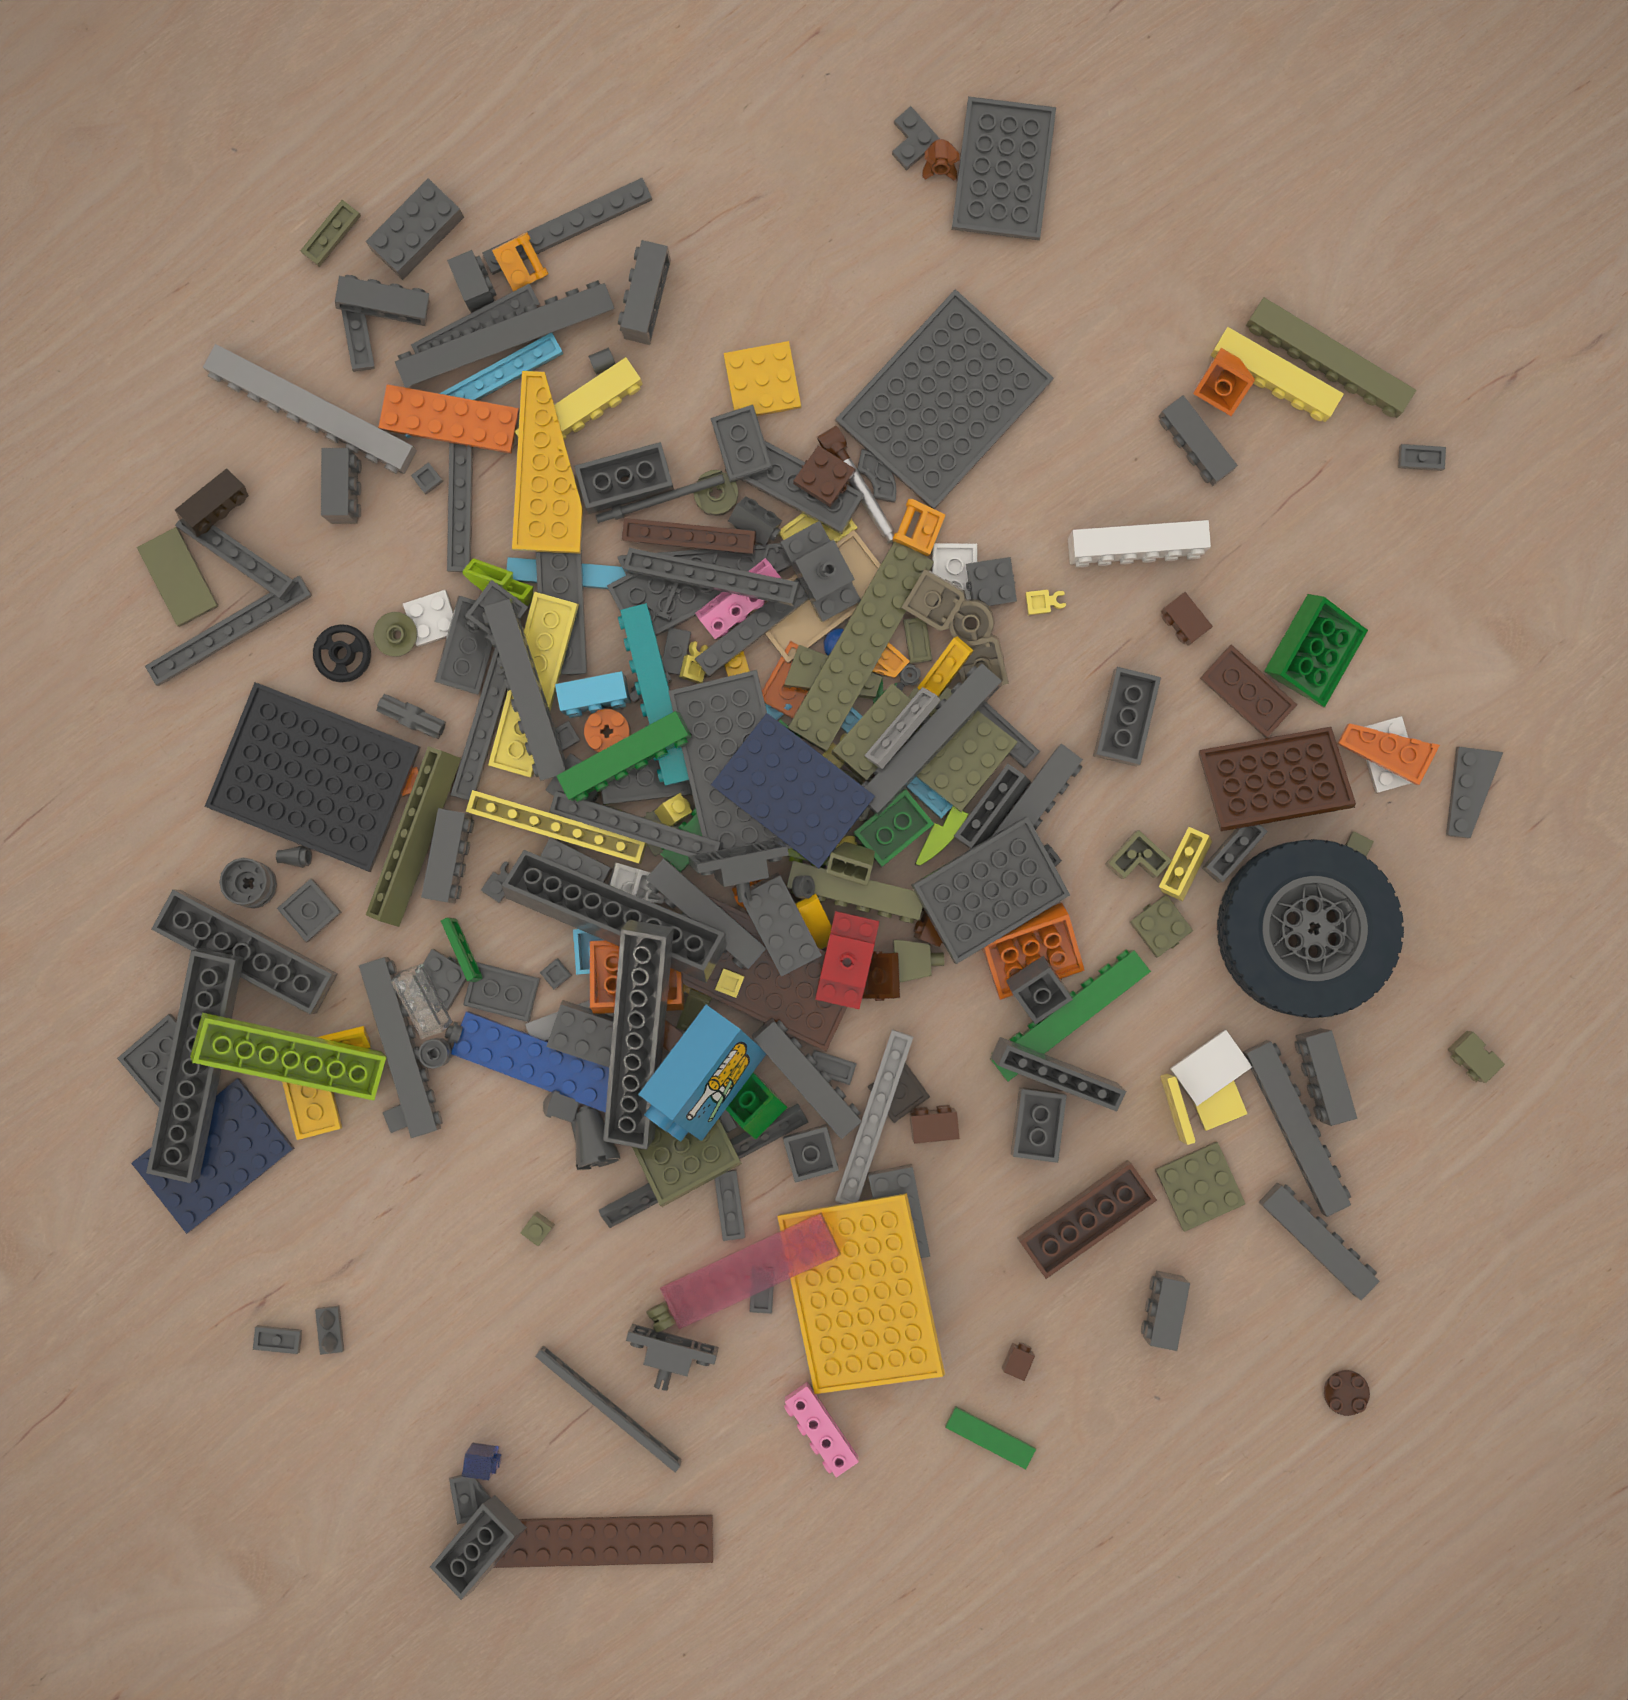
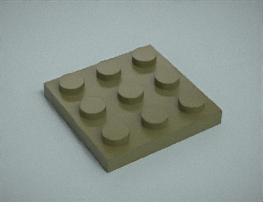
[1155,1142,1245,1232]

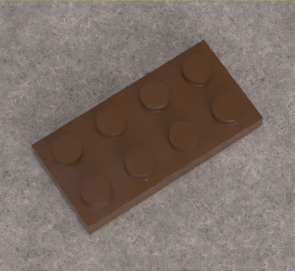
[1200,645,1298,738]

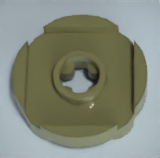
[694,470,738,516]

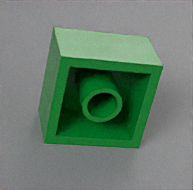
[726,1072,788,1139]

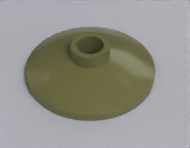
[373,612,417,657]

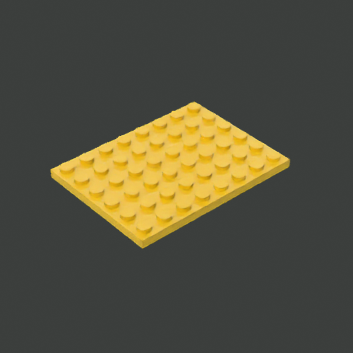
[777,1193,945,1394]

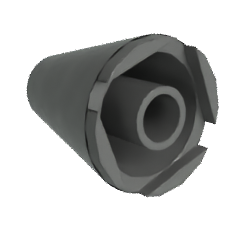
[576,1106,621,1170]

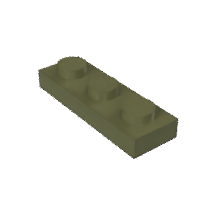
[300,200,361,267]

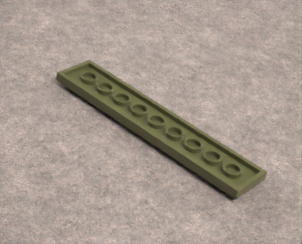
[787,542,934,752]

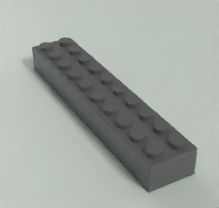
[502,850,727,983]
[603,920,674,1150]
[146,948,244,1183]

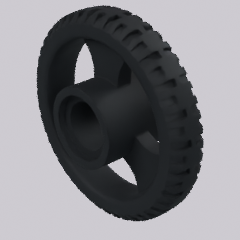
[313,624,371,683]

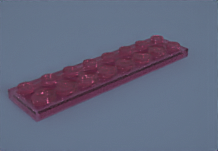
[660,1212,841,1329]

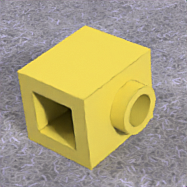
[654,793,692,826]

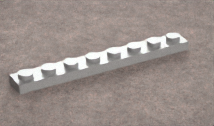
[835,1029,914,1204]

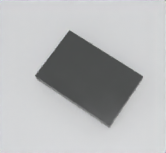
[711,405,773,483]
[463,962,541,1022]

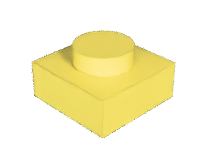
[715,968,744,998]

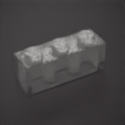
[390,964,453,1039]

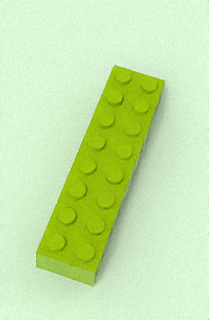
[190,1013,386,1100]

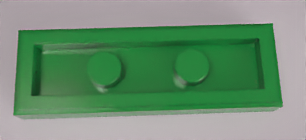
[441,917,483,982]

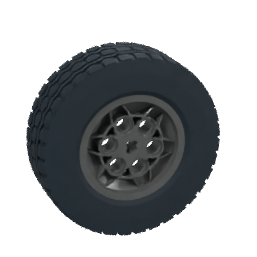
[1217,839,1404,1018]

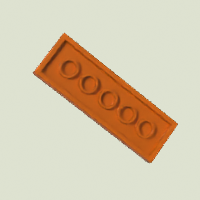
[378,384,520,454]

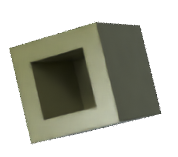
[520,1211,555,1246]

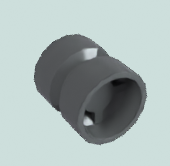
[418,1038,452,1069]

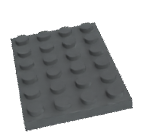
[952,96,1056,240]
[911,817,1070,964]

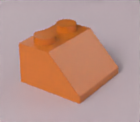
[1193,348,1255,416]

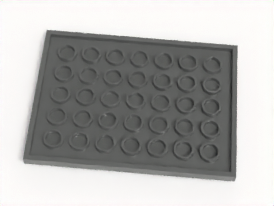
[835,289,1054,509]

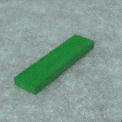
[945,1406,1036,1470]

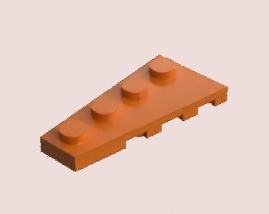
[1337,723,1440,785]

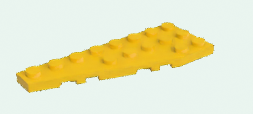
[512,371,583,554]

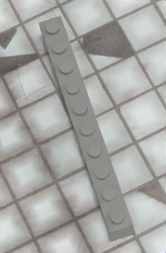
[203,344,417,474]

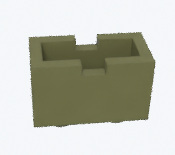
[1448,1031,1505,1083]

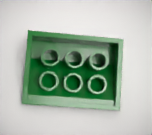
[1264,594,1368,707]

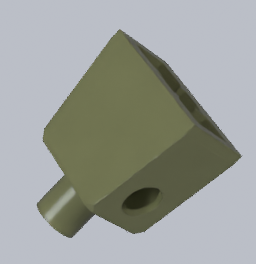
[826,842,875,886]
[893,940,944,983]

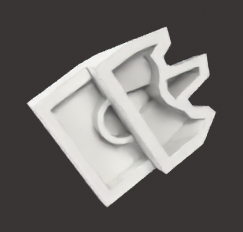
[608,862,666,904]

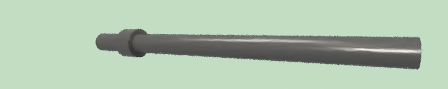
[596,474,725,523]

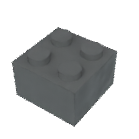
[447,250,497,313]
[1006,955,1073,1024]
[783,1124,839,1183]

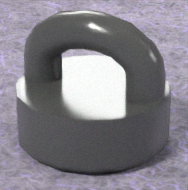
[792,876,815,898]

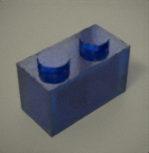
[462,1443,502,1480]

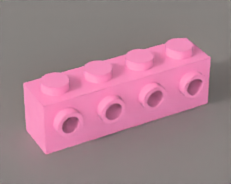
[695,558,782,639]
[784,1382,859,1478]

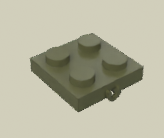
[1129,895,1193,958]

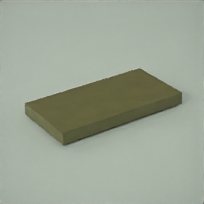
[137,527,219,627]

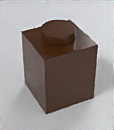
[1002,1342,1035,1381]

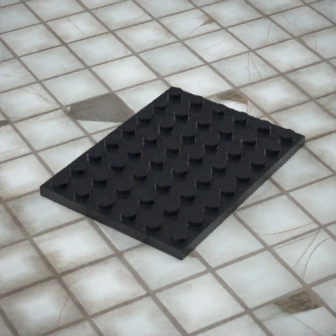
[204,682,421,872]

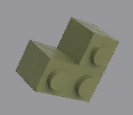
[1105,830,1172,879]

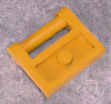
[492,232,549,292]
[892,499,945,556]

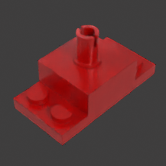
[815,911,880,1009]

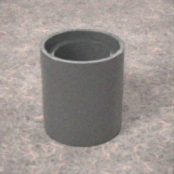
[588,347,616,375]

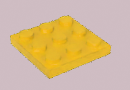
[724,341,801,416]

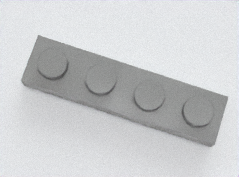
[864,687,940,769]

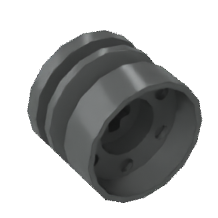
[219,858,277,909]

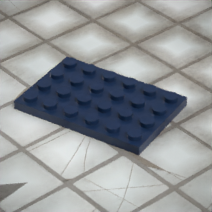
[711,713,875,869]
[131,1078,295,1234]

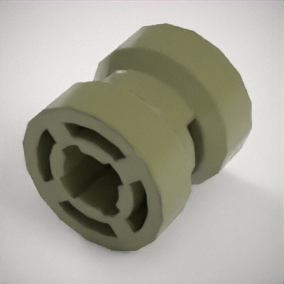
[646,1302,676,1333]

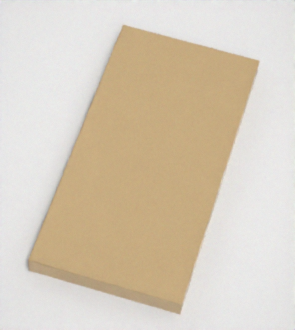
[749,530,881,663]

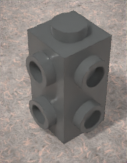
[728,496,782,546]

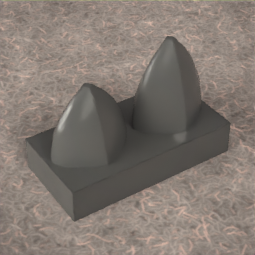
[315,1305,344,1355]

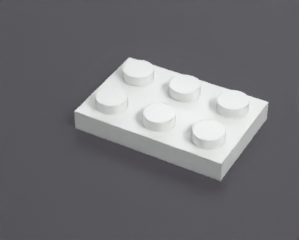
[1365,716,1411,793]

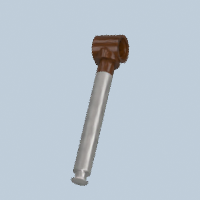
[817,426,894,544]

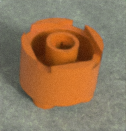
[584,709,631,753]

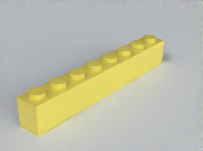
[466,790,647,864]

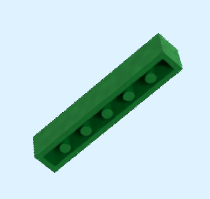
[557,711,692,802]

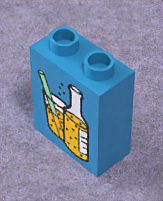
[638,1005,766,1142]

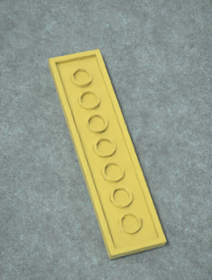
[488,592,579,778]

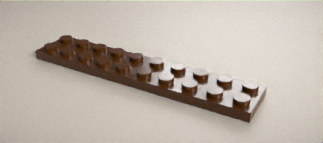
[493,1515,714,1568]

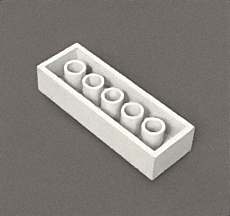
[1068,520,1211,567]

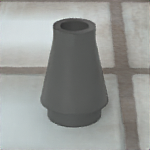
[276,846,312,868]

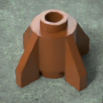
[923,139,959,181]

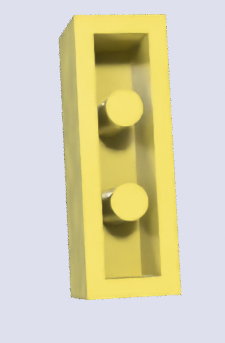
[1159,827,1212,902]

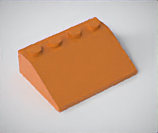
[982,903,1085,1000]
[590,940,684,1014]

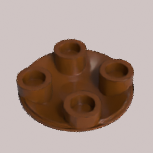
[1324,1370,1370,1416]

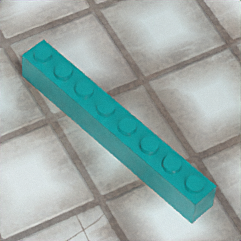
[618,603,689,787]

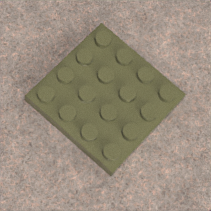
[900,687,1018,812]
[632,1118,742,1207]

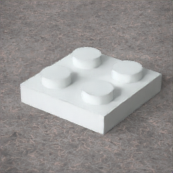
[403,590,453,647]

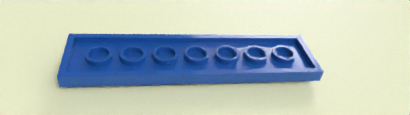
[451,1011,609,1113]

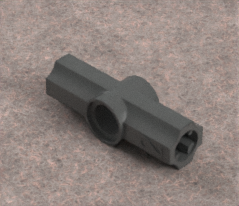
[376,694,446,739]

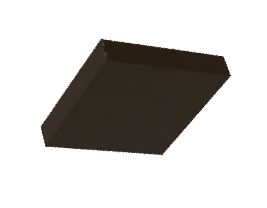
[867,1063,930,1123]

